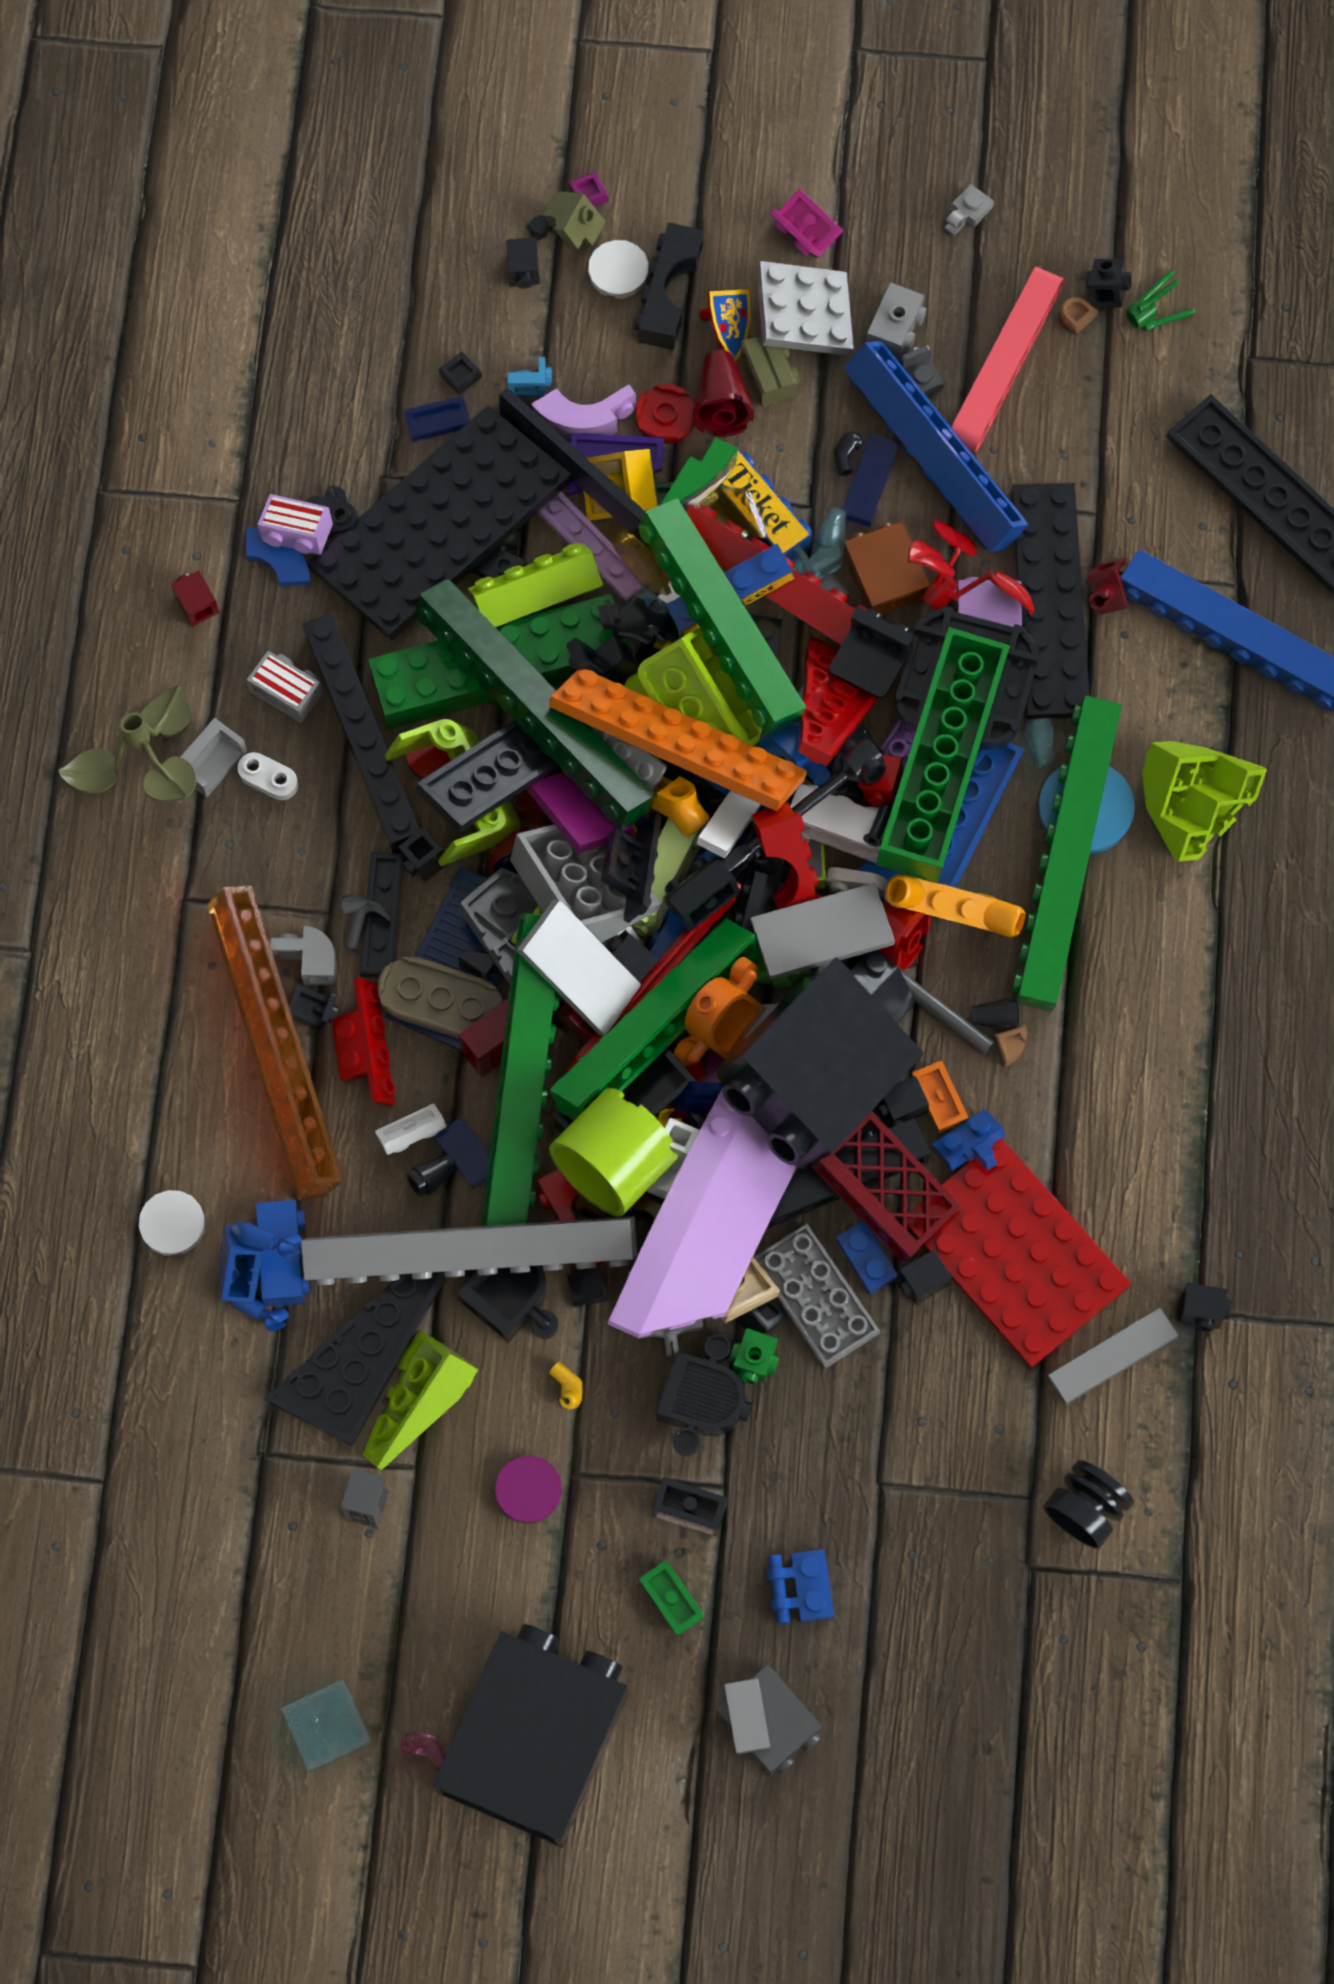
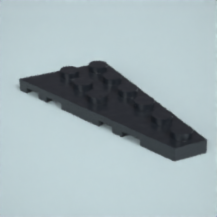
[264,1271,447,1447]

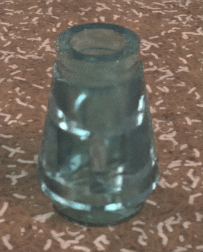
[815,508,847,557]
[1023,719,1055,767]

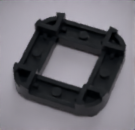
[896,606,1038,750]

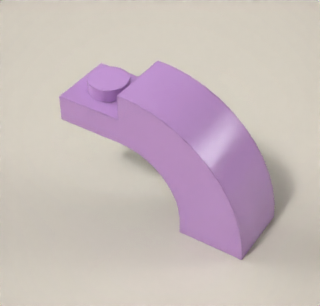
[531,385,636,441]

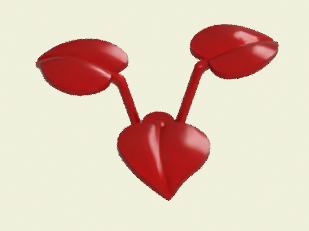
[907,520,1034,616]

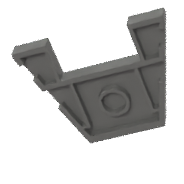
[458,867,539,984]

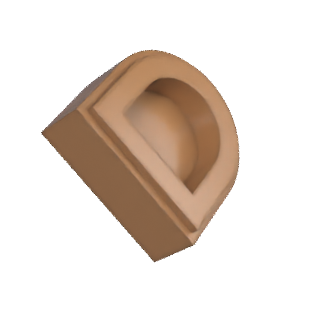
[1060,297,1098,335]

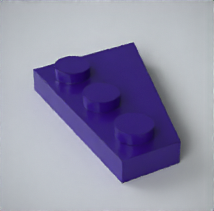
[567,433,664,496]

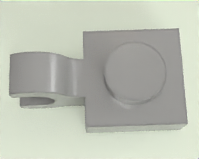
[944,184,994,236]

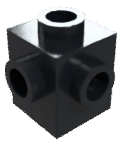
[1086,259,1132,307]

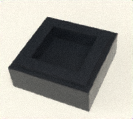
[439,352,482,395]

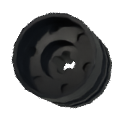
[1043,1460,1134,1550]

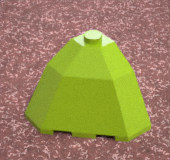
[1142,741,1267,862]

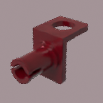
[1087,558,1129,614]

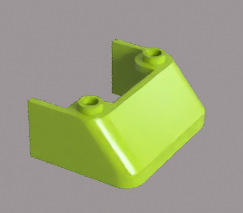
[384,719,521,866]

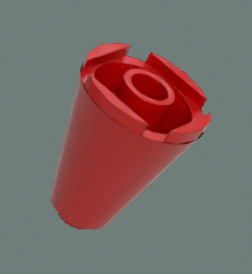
[878,901,931,971]

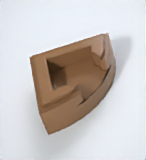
[994,1025,1027,1067]

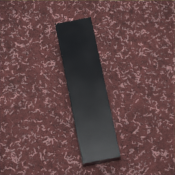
[360,852,404,978]

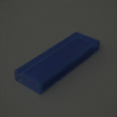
[841,433,900,527]

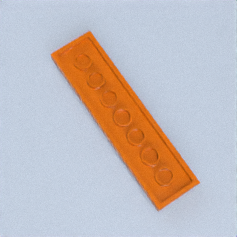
[549,669,807,811]

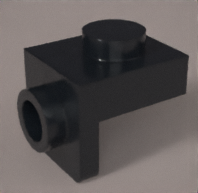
[283,983,338,1030]

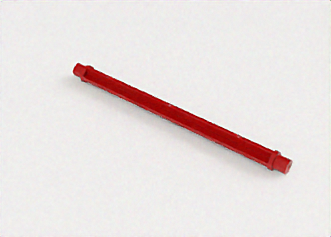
[566,881,742,1073]

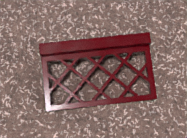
[811,1111,961,1263]

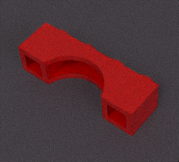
[751,802,822,910]

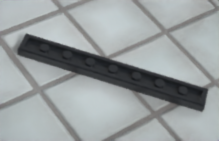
[499,389,654,554]

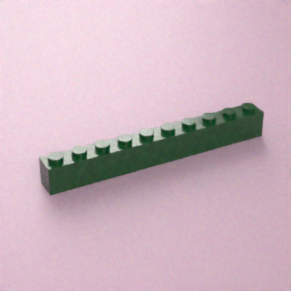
[414,579,656,830]

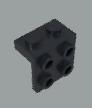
[829,607,913,699]

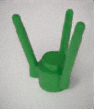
[1125,270,1196,332]

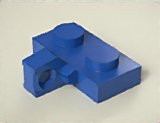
[932,1109,1006,1171]

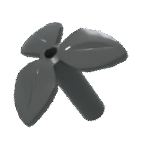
[341,895,391,949]

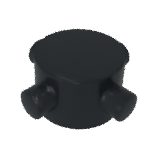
[526,215,552,240]

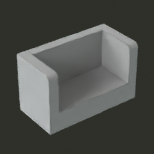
[180,718,247,798]

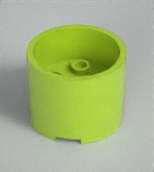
[549,1088,678,1217]

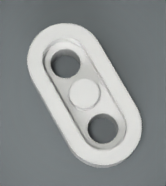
[238,752,298,800]
[826,867,888,897]

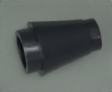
[972,997,1019,1029]
[406,1153,457,1197]

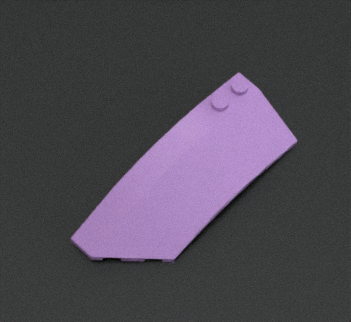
[608,1088,798,1338]

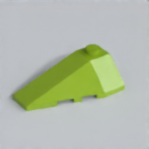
[362,1330,478,1470]

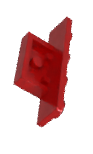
[332,977,395,1107]

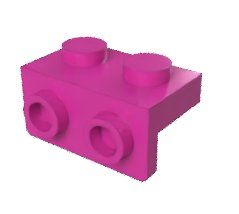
[770,188,844,257]

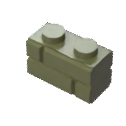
[741,335,800,407]

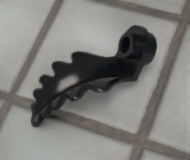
[598,597,680,644]

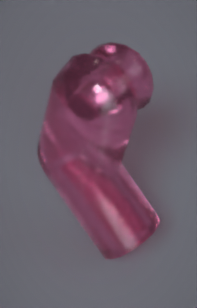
[400,1732,446,1770]

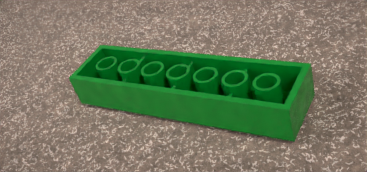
[368,593,628,730]
[875,627,1010,884]

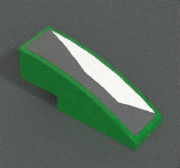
[661,438,738,511]

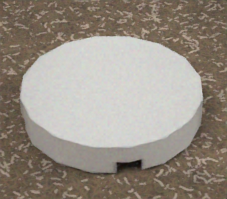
[588,240,649,299]
[139,1190,205,1256]

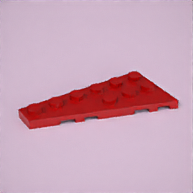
[798,635,880,766]

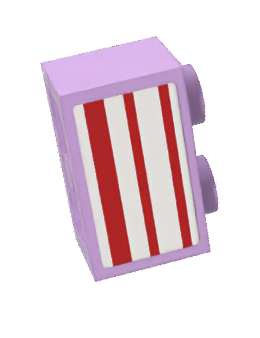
[257,494,333,555]

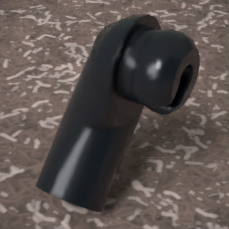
[833,431,864,476]

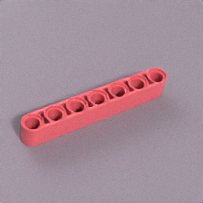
[951,266,1064,453]

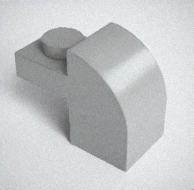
[270,926,337,986]

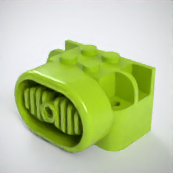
[624,627,762,776]

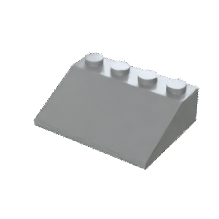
[510,825,661,943]

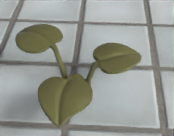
[58,685,196,802]

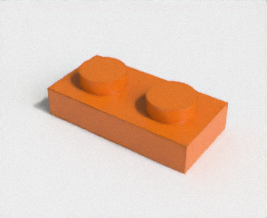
[911,1060,969,1133]

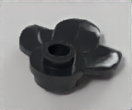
[304,486,358,541]

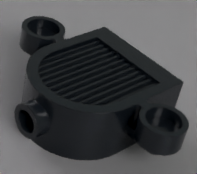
[457,1265,558,1343]
[656,1333,753,1456]

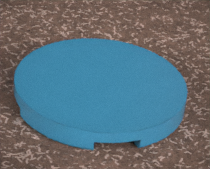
[1038,767,1135,854]

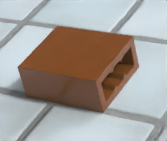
[843,521,930,615]

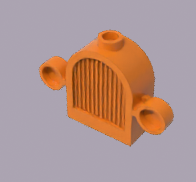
[673,957,765,1067]

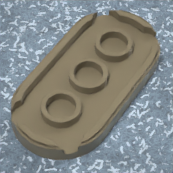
[378,956,503,1039]

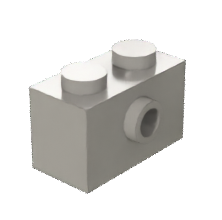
[866,282,927,360]

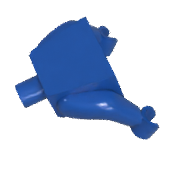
[218,1221,302,1332]

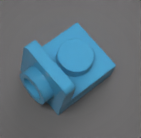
[508,357,552,398]

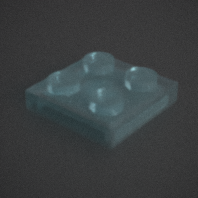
[281,1679,372,1772]

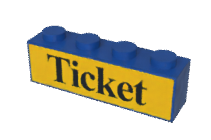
[715,445,812,561]
[666,544,796,637]

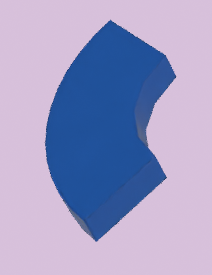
[246,527,311,587]

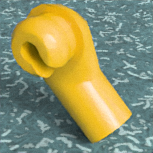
[549,1361,582,1410]

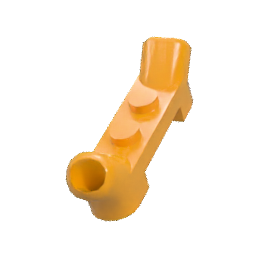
[651,776,709,837]
[885,873,1026,938]

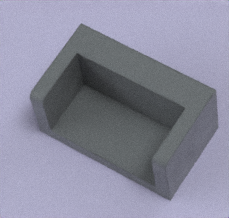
[341,1468,389,1529]

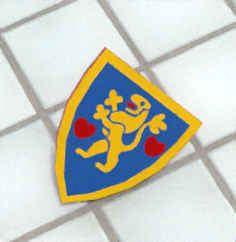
[699,289,751,361]

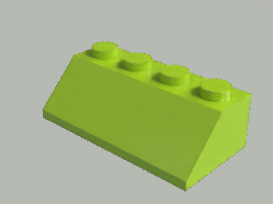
[468,543,603,627]

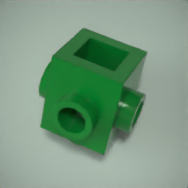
[729,1328,780,1384]

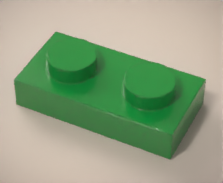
[639,1560,705,1637]

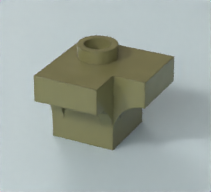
[543,191,606,249]

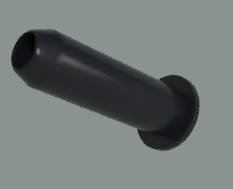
[863,802,892,847]

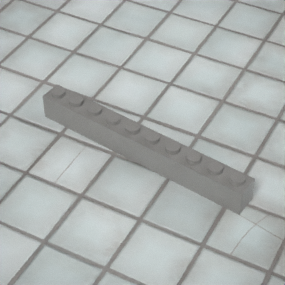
[301,1216,638,1285]

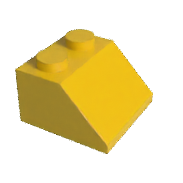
[584,449,657,521]

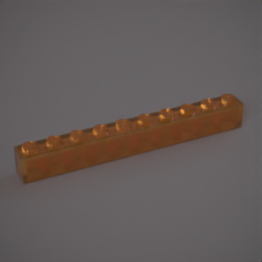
[207,886,343,1200]

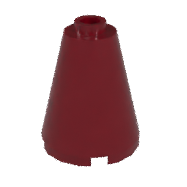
[693,349,754,437]

